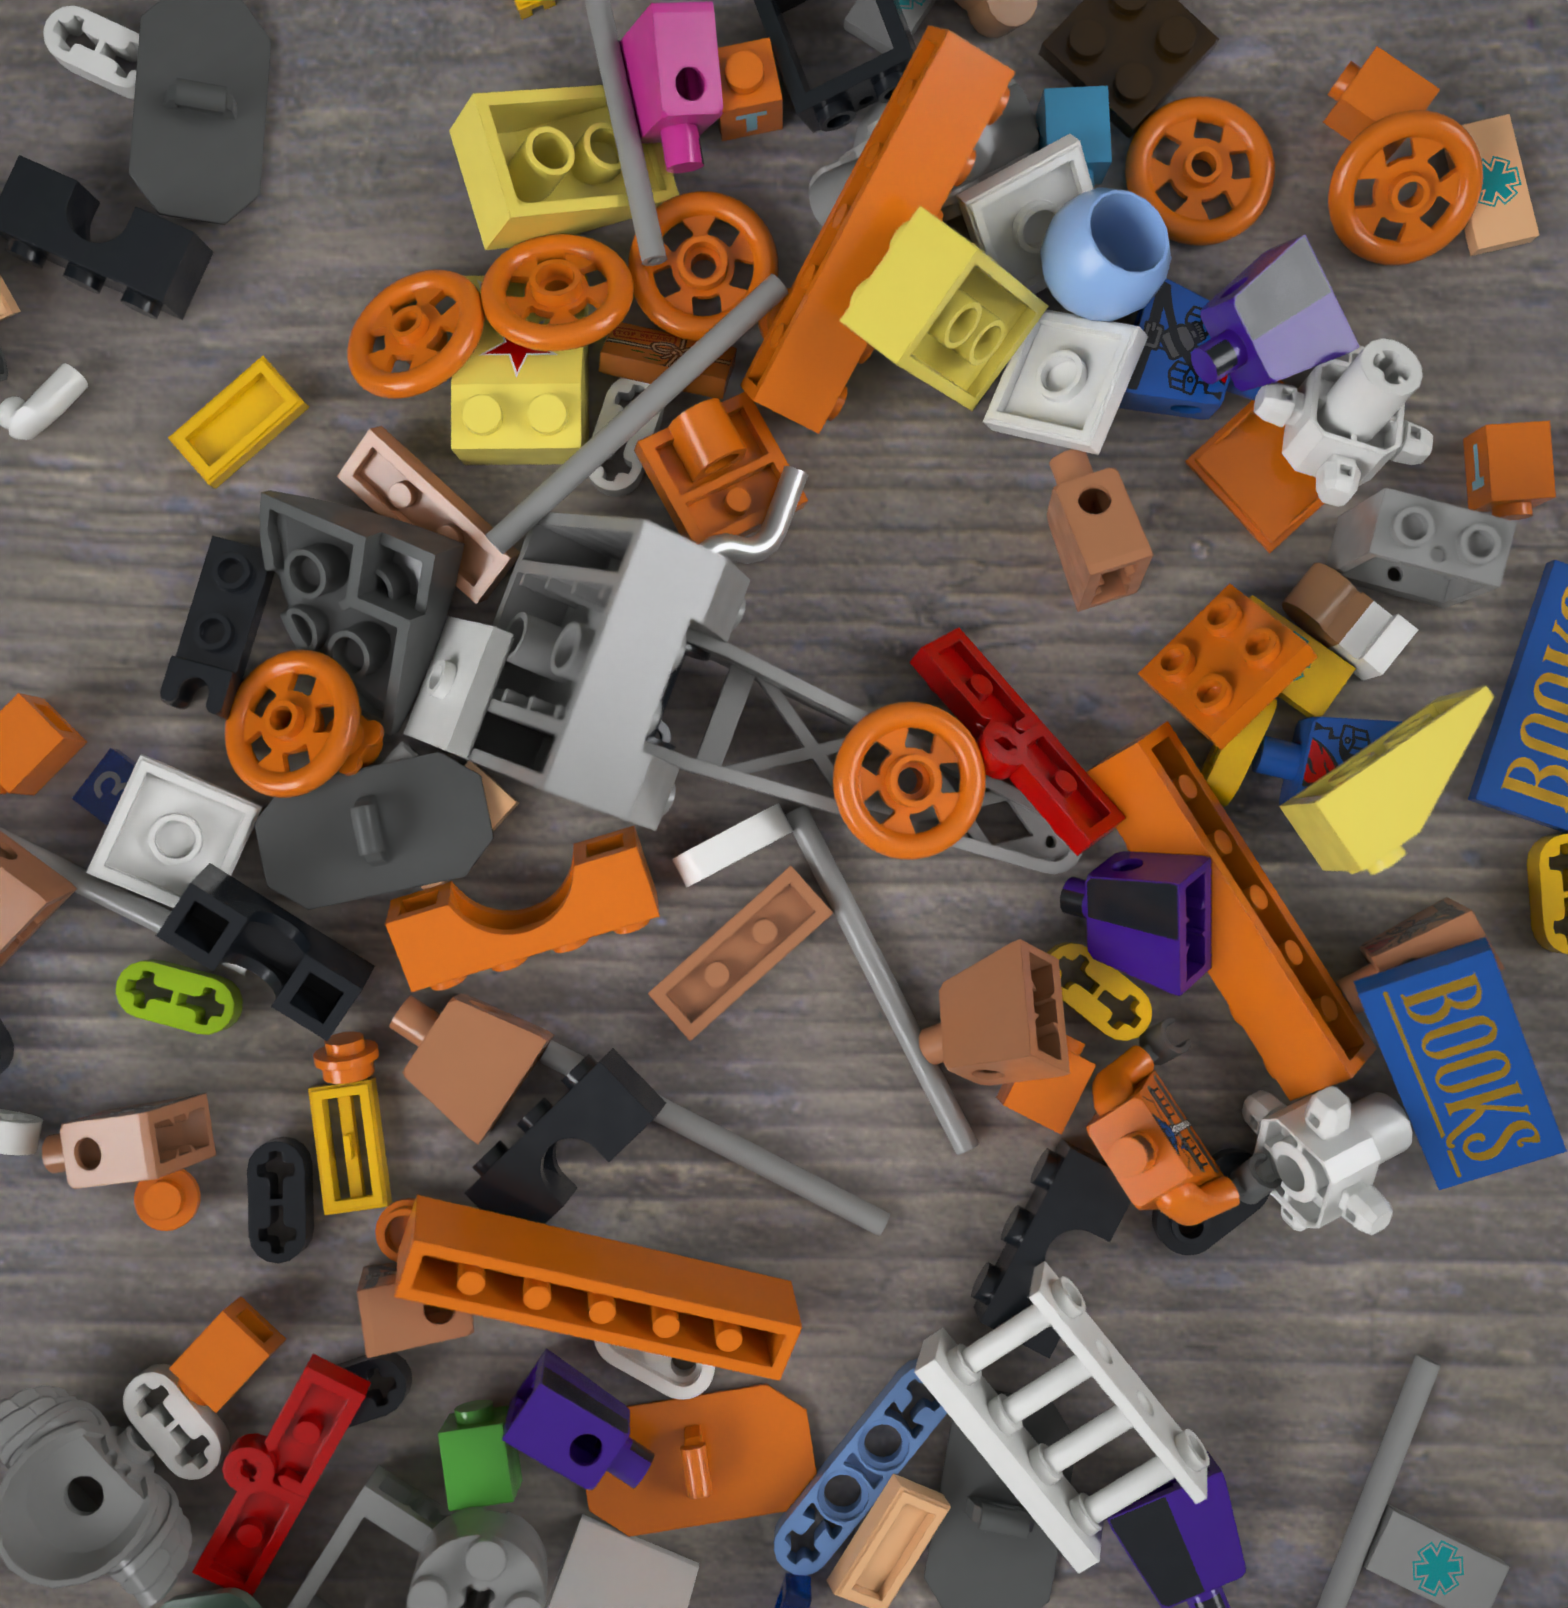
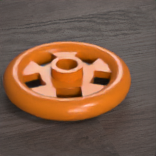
[1125,96,1275,246]
[1328,110,1483,265]
[628,191,779,341]
[480,234,634,351]
[347,269,485,399]
[225,649,360,798]
[833,701,986,860]

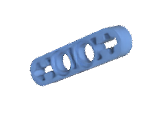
[774,1358,947,1576]

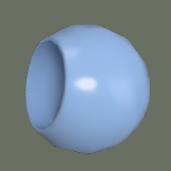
[1040,187,1171,322]

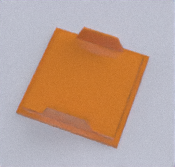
[1185,380,1324,553]

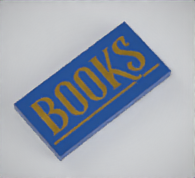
[1467,560,1568,834]
[1353,937,1567,1190]

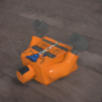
[1086,1017,1282,1226]

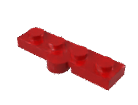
[909,627,1126,856]
[192,1354,371,1596]

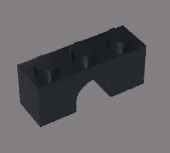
[0,155,214,320]
[156,863,375,1041]
[464,1048,666,1224]
[971,1139,1131,1359]

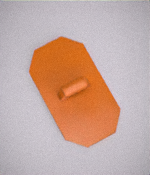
[586,1383,817,1537]

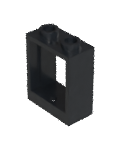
[754,0,917,133]

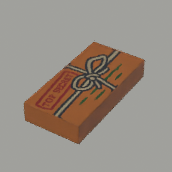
[599,322,737,399]

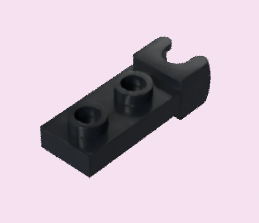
[160,535,275,721]

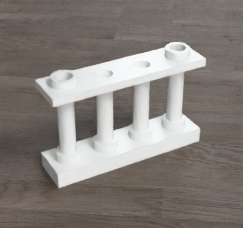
[914,1261,1210,1574]

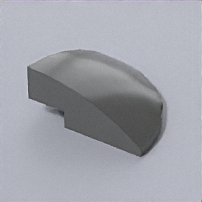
[259,490,465,735]

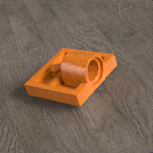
[634,392,809,544]
[1138,583,1318,750]

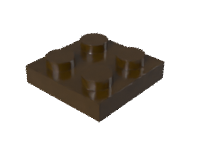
[1039,0,1219,138]

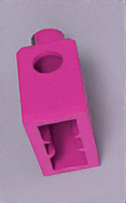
[619,1,723,173]

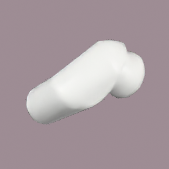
[0,363,88,440]

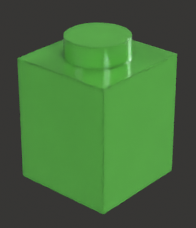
[438,1400,523,1511]

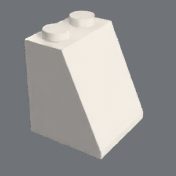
[545,1514,699,1608]

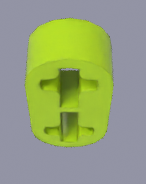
[115,959,243,1035]

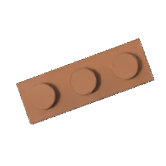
[337,426,520,604]
[648,866,833,1041]

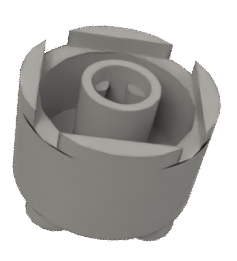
[407,1507,548,1608]

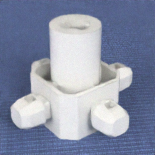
[1253,339,1433,507]
[1242,1086,1413,1235]

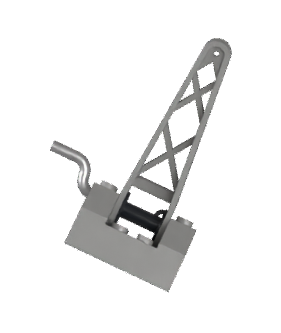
[447,466,1083,874]

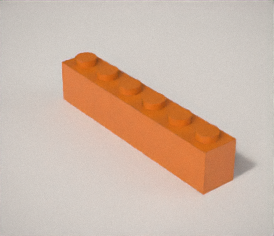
[740,25,1015,434]
[1086,721,1377,1101]
[394,1195,802,1381]

